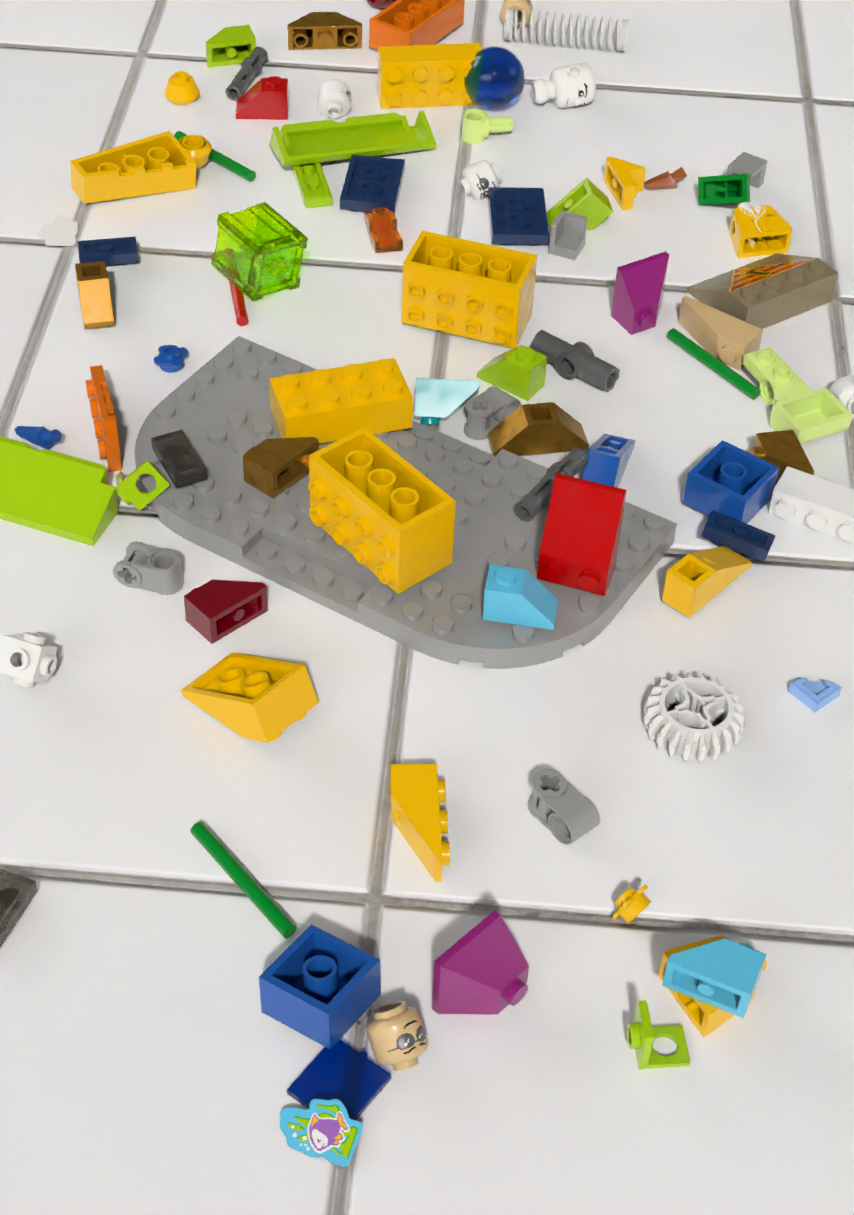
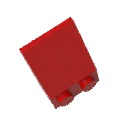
[537,473,627,596]

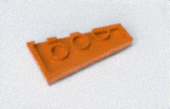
[85,365,122,472]

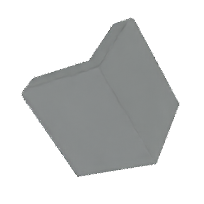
[727,152,767,188]
[549,210,588,260]

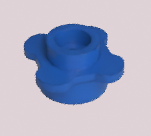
[154,345,188,373]

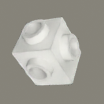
[0,632,57,688]

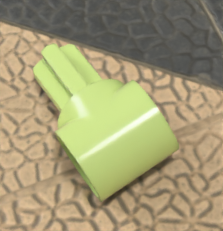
[462,108,513,144]

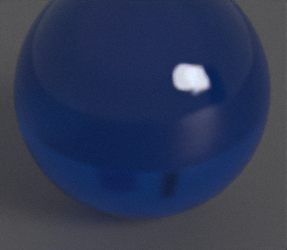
[464,46,525,110]

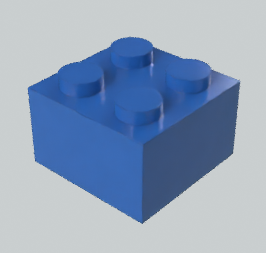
[683,440,779,524]
[259,924,381,1050]

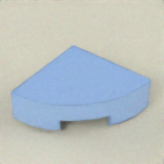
[788,678,842,712]

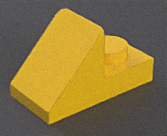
[604,157,646,210]

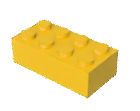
[377,43,485,109]
[269,358,413,444]

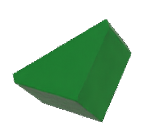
[698,174,750,205]

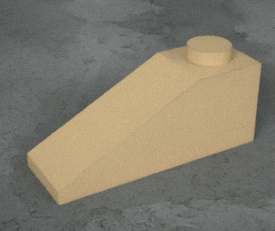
[678,296,763,371]

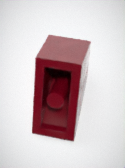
[184,579,268,644]

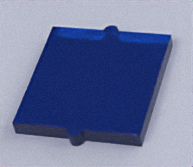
[287,1040,392,1120]

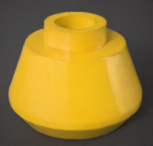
[164,71,200,105]
[178,135,212,170]

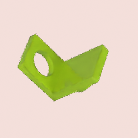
[116,460,170,511]
[627,1000,690,1069]

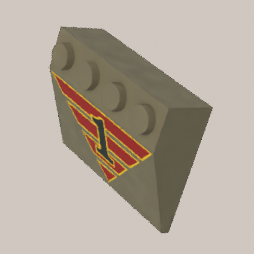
[687,253,838,329]

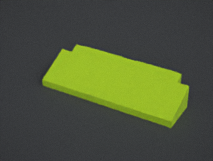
[269,111,437,167]
[0,436,118,546]

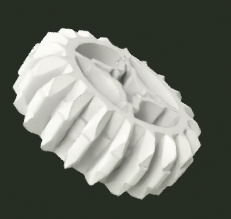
[644,671,745,764]

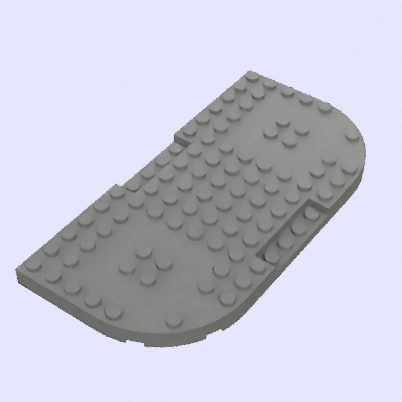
[135,336,677,669]

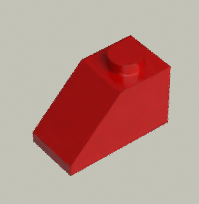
[236,76,289,120]

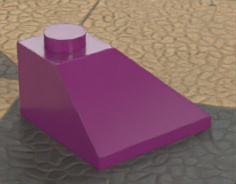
[611,251,669,335]
[432,910,529,1015]

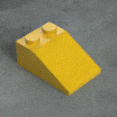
[181,652,319,743]

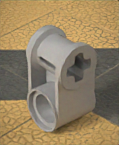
[464,386,521,440]
[113,541,184,595]
[528,769,600,845]

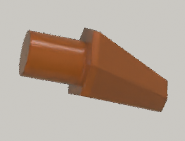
[644,167,687,191]

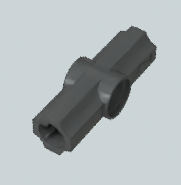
[530,330,620,392]

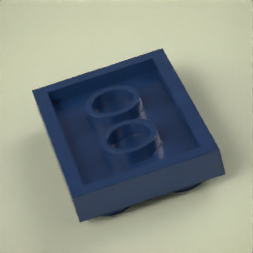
[340,155,405,214]
[488,187,549,246]

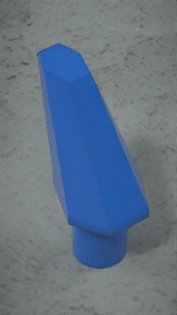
[14,426,62,450]

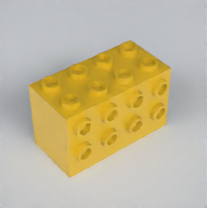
[401,231,537,348]
[308,427,456,594]

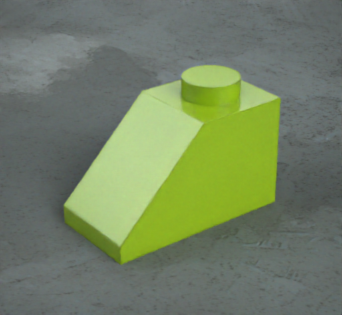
[205,25,256,68]
[546,178,613,230]
[477,345,547,401]

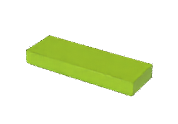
[291,162,332,208]

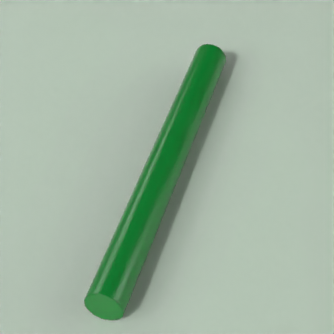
[174,131,256,182]
[667,328,761,400]
[190,822,297,939]

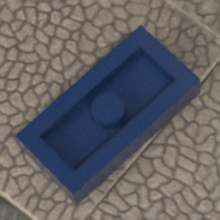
[78,236,139,265]
[701,510,776,562]

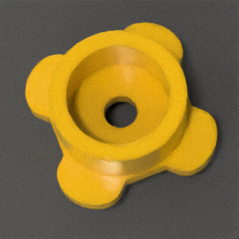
[611,884,652,924]

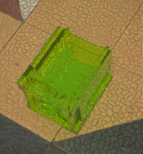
[211,202,308,301]

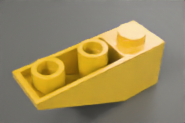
[662,546,752,618]
[390,763,450,882]

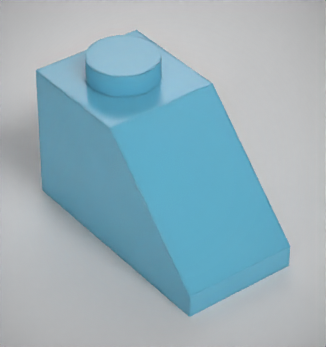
[482,564,559,630]
[662,938,766,1018]

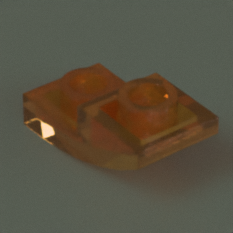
[364,207,403,253]

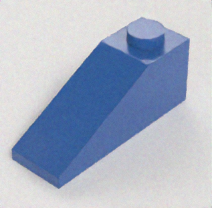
[582,433,635,488]

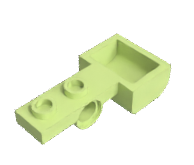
[743,347,853,444]

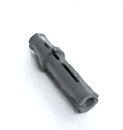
[225,47,268,101]
[515,448,588,522]

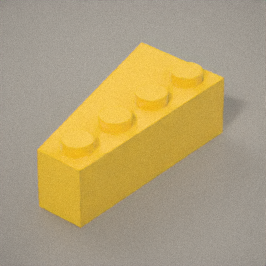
[70,131,196,204]

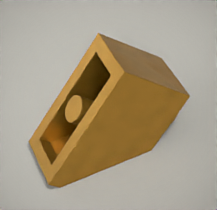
[749,430,814,484]
[243,437,319,499]

